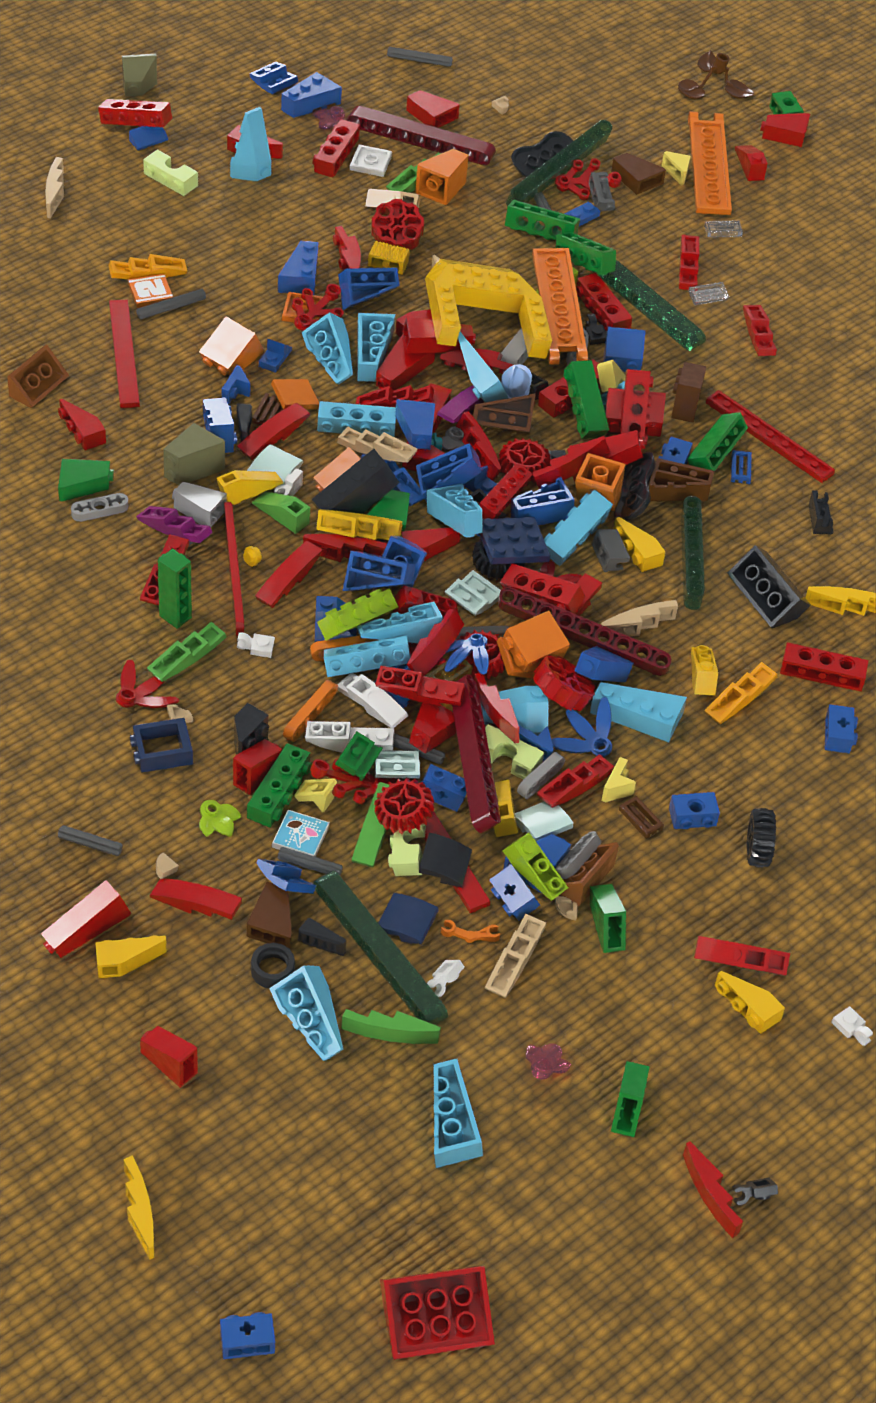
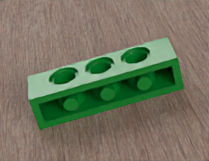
[505,200,580,240]

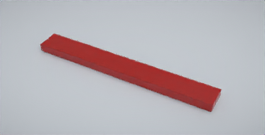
[109,299,140,408]
[706,390,835,483]
[224,502,244,636]
[389,778,490,913]

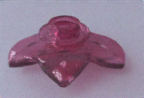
[313,106,345,130]
[525,1043,571,1079]

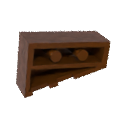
[671,362,707,423]
[473,394,536,433]
[649,458,714,501]

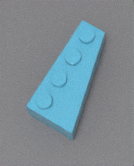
[357,313,396,382]
[427,484,482,537]
[544,489,613,566]
[590,682,687,742]
[434,1059,483,1168]

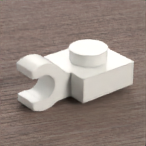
[274,468,303,496]
[237,633,275,658]
[426,960,464,997]
[832,1006,873,1046]

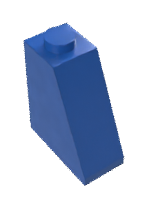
[395,399,435,450]
[574,646,634,682]
[503,834,571,893]

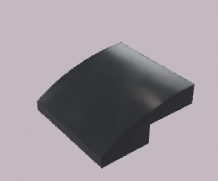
[419,832,472,888]

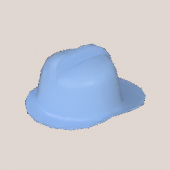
[501,364,532,398]

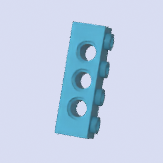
[317,401,396,437]
[324,636,411,677]

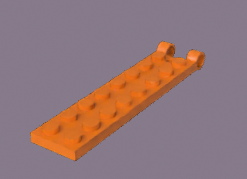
[688,111,732,215]
[532,248,588,365]

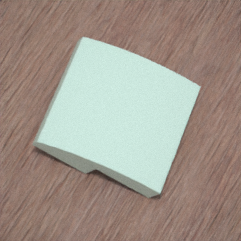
[247,444,303,485]
[445,570,501,616]
[375,750,420,778]
[515,801,573,841]

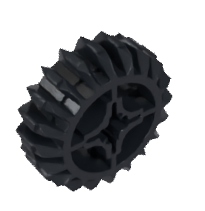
[472,538,525,581]
[746,808,776,868]

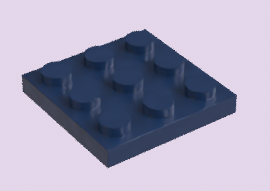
[479,517,550,564]

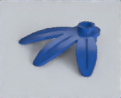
[444,634,489,674]
[551,697,612,757]

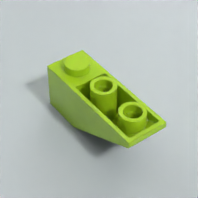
[502,832,568,901]

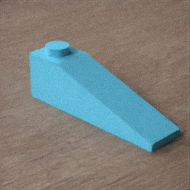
[230,107,271,181]
[302,312,353,385]
[458,332,509,402]
[357,602,443,643]
[481,686,548,735]
[270,965,343,1061]

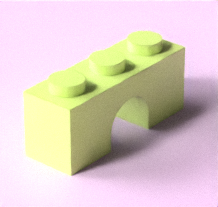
[143,149,198,196]
[485,724,544,780]
[388,815,426,876]

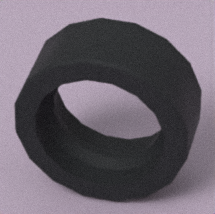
[251,943,295,989]

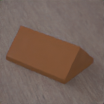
[7,344,69,408]
[560,842,619,906]

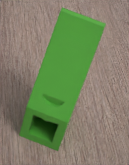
[252,492,310,534]

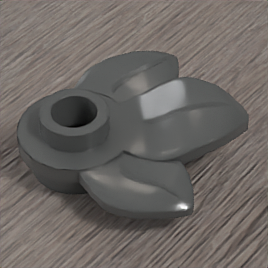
[442,427,465,450]

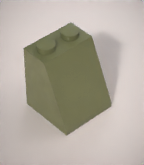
[163,423,225,485]

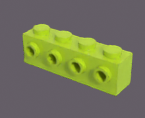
[317,588,398,641]

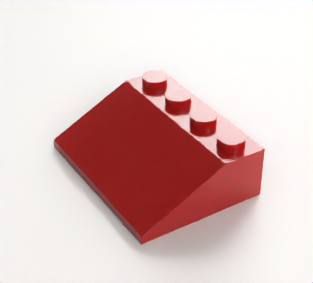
[380,1265,495,1360]

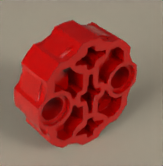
[371,199,424,250]
[533,655,596,712]

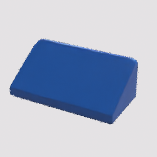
[129,126,168,150]

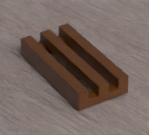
[252,393,282,425]
[619,796,664,839]

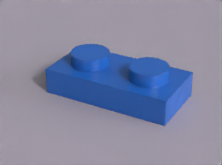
[564,202,600,226]

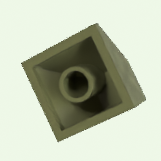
[122,53,157,97]

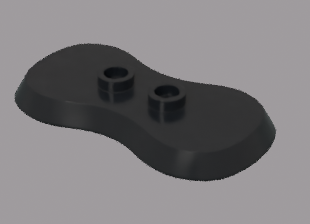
[511,131,580,180]
[614,452,655,521]

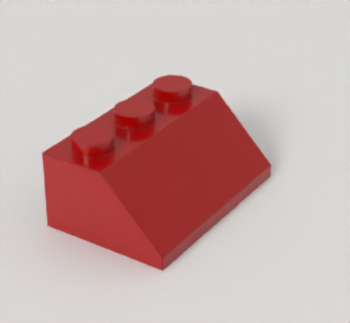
[605,388,666,437]

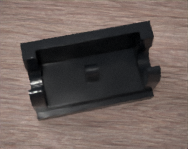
[808,490,833,534]

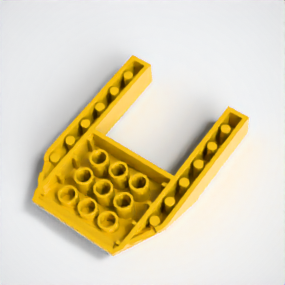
[425,259,552,359]

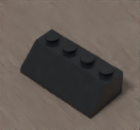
[312,449,400,514]
[727,545,811,628]

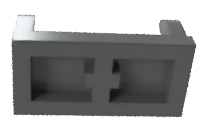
[588,172,615,211]
[591,529,630,572]

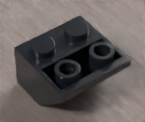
[234,703,269,755]

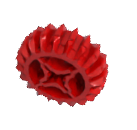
[499,437,551,483]
[453,629,505,680]
[374,777,435,835]

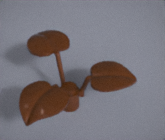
[678,50,754,99]

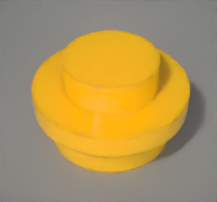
[243,546,262,567]

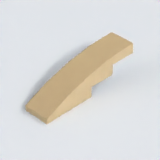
[45,157,64,218]
[337,427,418,463]
[599,600,678,640]
[485,914,546,998]

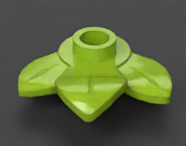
[199,800,241,837]

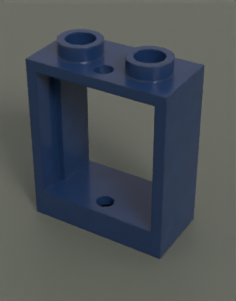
[130,718,193,773]

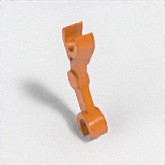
[441,920,500,943]

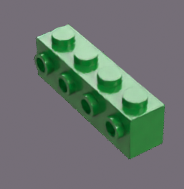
[555,232,616,276]
[564,360,609,439]
[687,412,748,471]
[158,548,192,629]
[247,743,312,828]

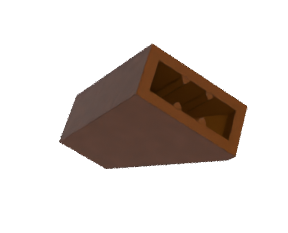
[611,153,666,195]
[247,882,292,949]

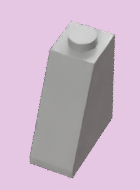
[172,482,227,527]

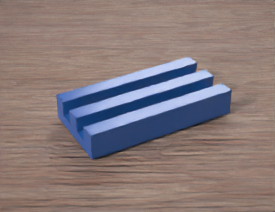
[731,450,752,484]

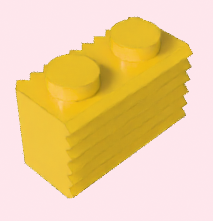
[368,241,410,275]

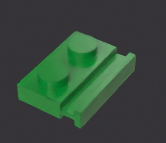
[335,731,383,781]

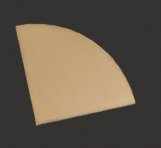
[492,96,509,115]
[167,704,193,723]
[156,852,179,879]
[555,896,577,920]

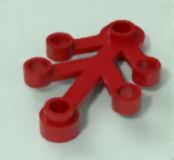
[555,158,622,201]
[291,284,344,331]
[310,759,389,804]

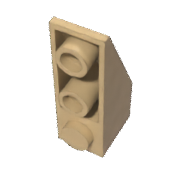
[365,189,421,213]

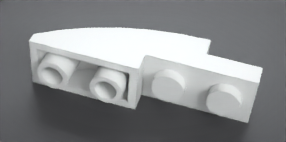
[337,673,408,729]
[305,721,395,752]

